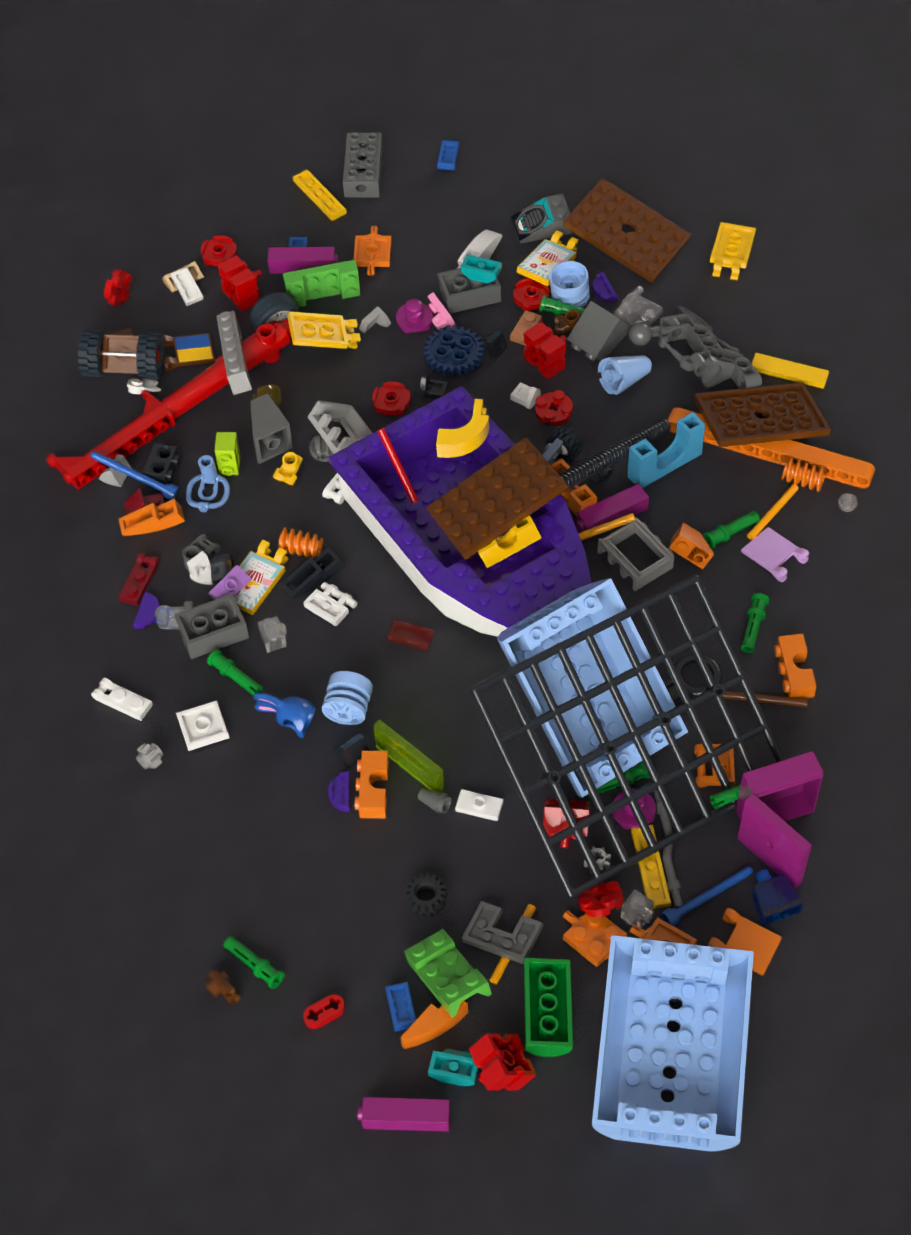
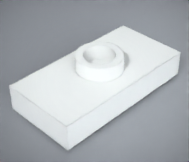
[171,267,203,306]
[455,789,503,821]

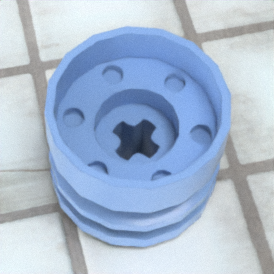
[550,261,590,307]
[322,671,373,725]

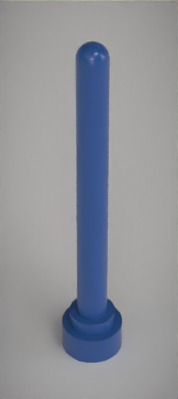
[90,451,179,500]
[661,866,753,926]

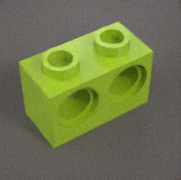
[215,432,241,476]

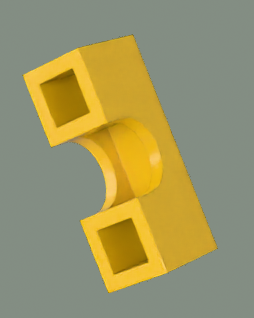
[478,515,541,568]

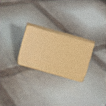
[162,261,204,293]

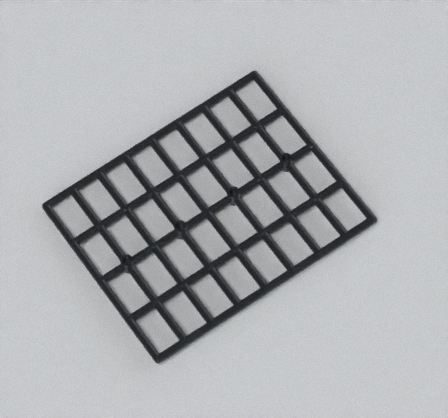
[470,575,785,899]

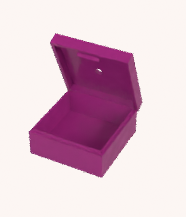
[736,751,824,889]

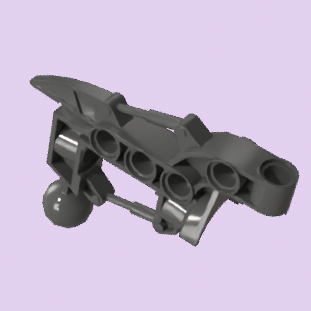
[628,306,762,389]

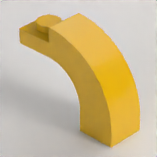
[436,399,490,458]

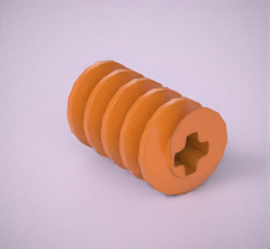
[781,457,826,492]
[278,527,323,559]

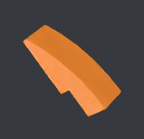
[119,499,185,536]
[401,1001,468,1049]

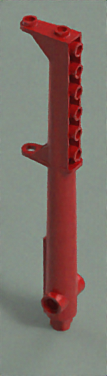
[46,319,292,490]

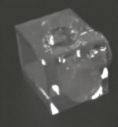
[258,616,287,653]
[621,890,654,928]

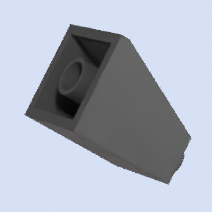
[567,301,631,361]
[250,393,293,464]

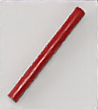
[377,428,419,504]

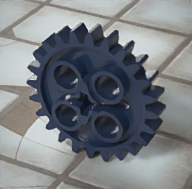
[423,325,484,377]

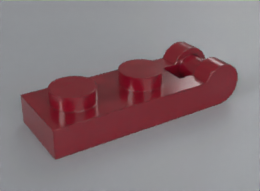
[118,553,160,606]

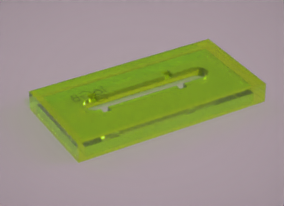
[373,720,444,792]

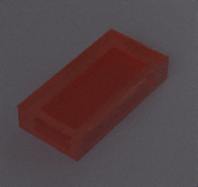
[388,620,434,651]

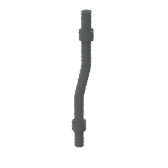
[653,790,683,909]

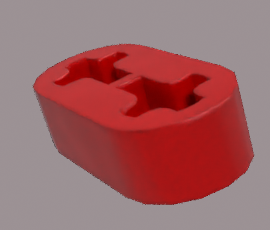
[303,994,345,1029]

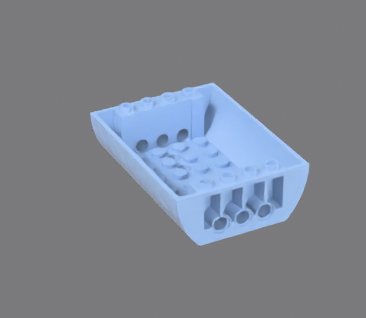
[497,578,688,797]
[592,935,754,1151]

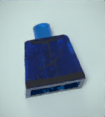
[752,869,804,927]

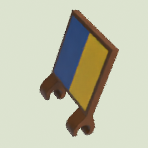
[162,333,215,371]

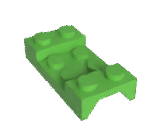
[283,260,360,307]
[404,929,492,1017]

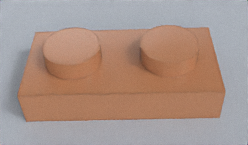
[510,310,542,346]

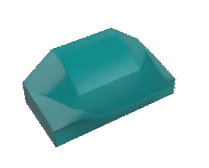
[461,254,502,284]
[428,1049,478,1086]

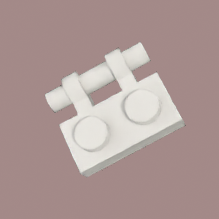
[304,582,358,626]

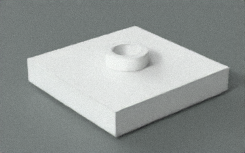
[176,700,229,751]

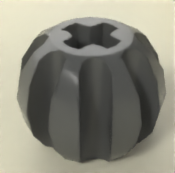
[309,434,334,462]

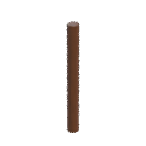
[723,691,808,708]

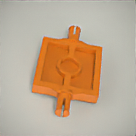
[353,226,392,276]
[563,910,627,967]
[630,917,697,945]

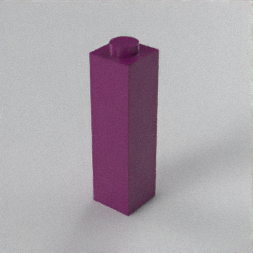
[268,247,339,274]
[576,484,649,532]
[358,1097,450,1132]

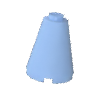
[598,355,652,395]

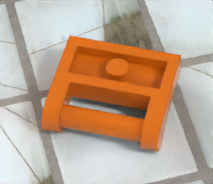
[694,744,735,788]

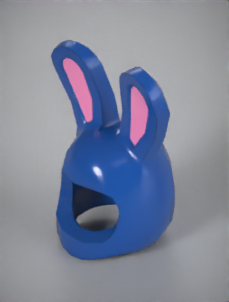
[253,692,316,739]

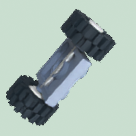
[542,426,583,465]

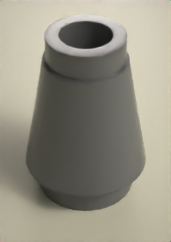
[418,788,452,813]

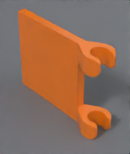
[708,908,782,976]

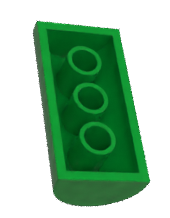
[524,958,573,1057]

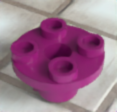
[396,299,433,333]
[612,788,656,830]

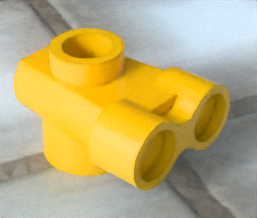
[273,452,303,485]

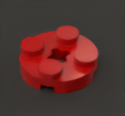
[201,235,237,266]
[104,269,132,306]
[513,278,550,311]
[372,381,411,416]
[535,390,573,426]
[578,881,624,918]

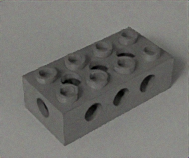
[343,132,383,198]

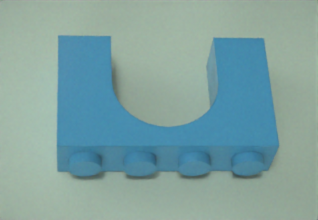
[627,412,705,488]

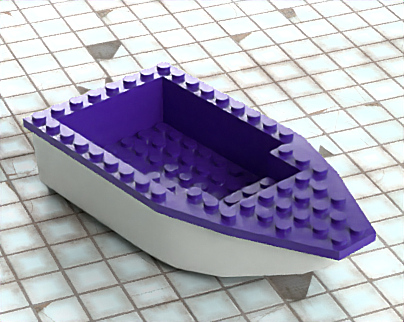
[328,386,592,644]

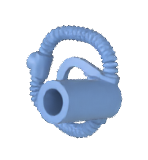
[186,455,230,512]

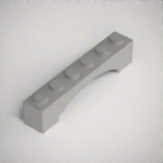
[216,311,252,395]

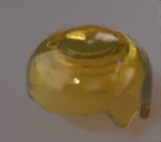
[253,385,282,407]

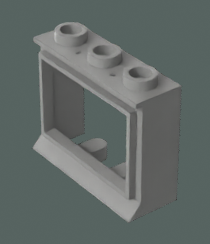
[308,401,372,454]
[598,517,674,591]

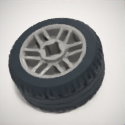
[250,292,301,331]

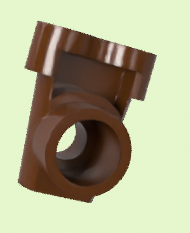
[555,310,582,335]
[204,969,240,1005]

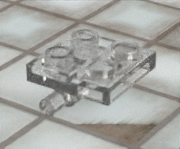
[612,286,663,326]

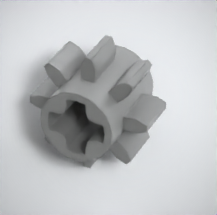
[136,743,163,769]
[584,846,611,874]

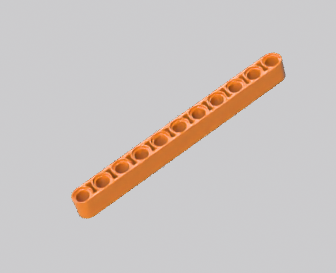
[667,407,875,488]

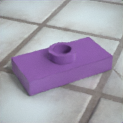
[208,565,251,600]

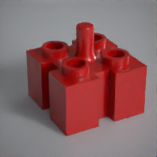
[218,255,262,312]
[524,322,567,379]
[543,798,590,848]
[469,1033,537,1091]

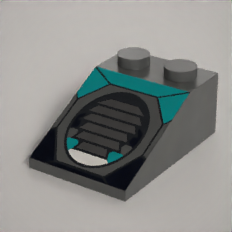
[511,193,572,244]

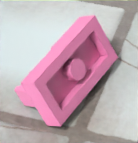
[427,292,456,330]

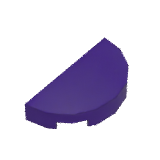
[592,272,618,302]
[133,592,160,629]
[328,771,350,812]

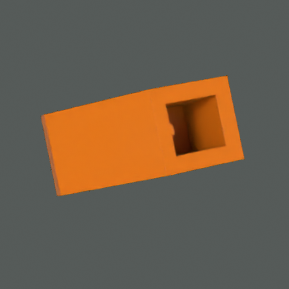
[669,522,714,569]

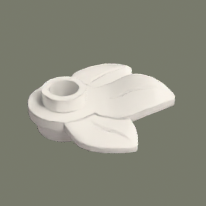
[127,378,161,394]

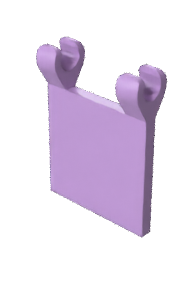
[741,527,809,582]

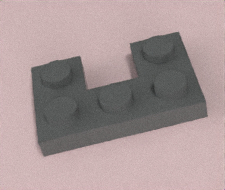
[462,901,543,965]

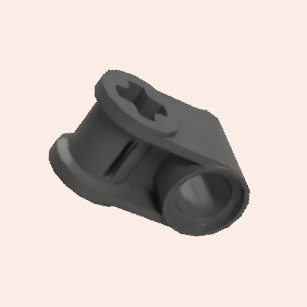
[182,534,220,571]

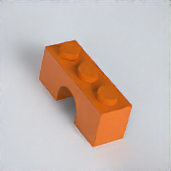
[551,459,597,516]
[774,634,817,699]
[355,751,389,818]

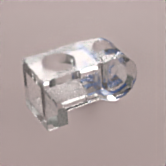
[155,601,194,629]

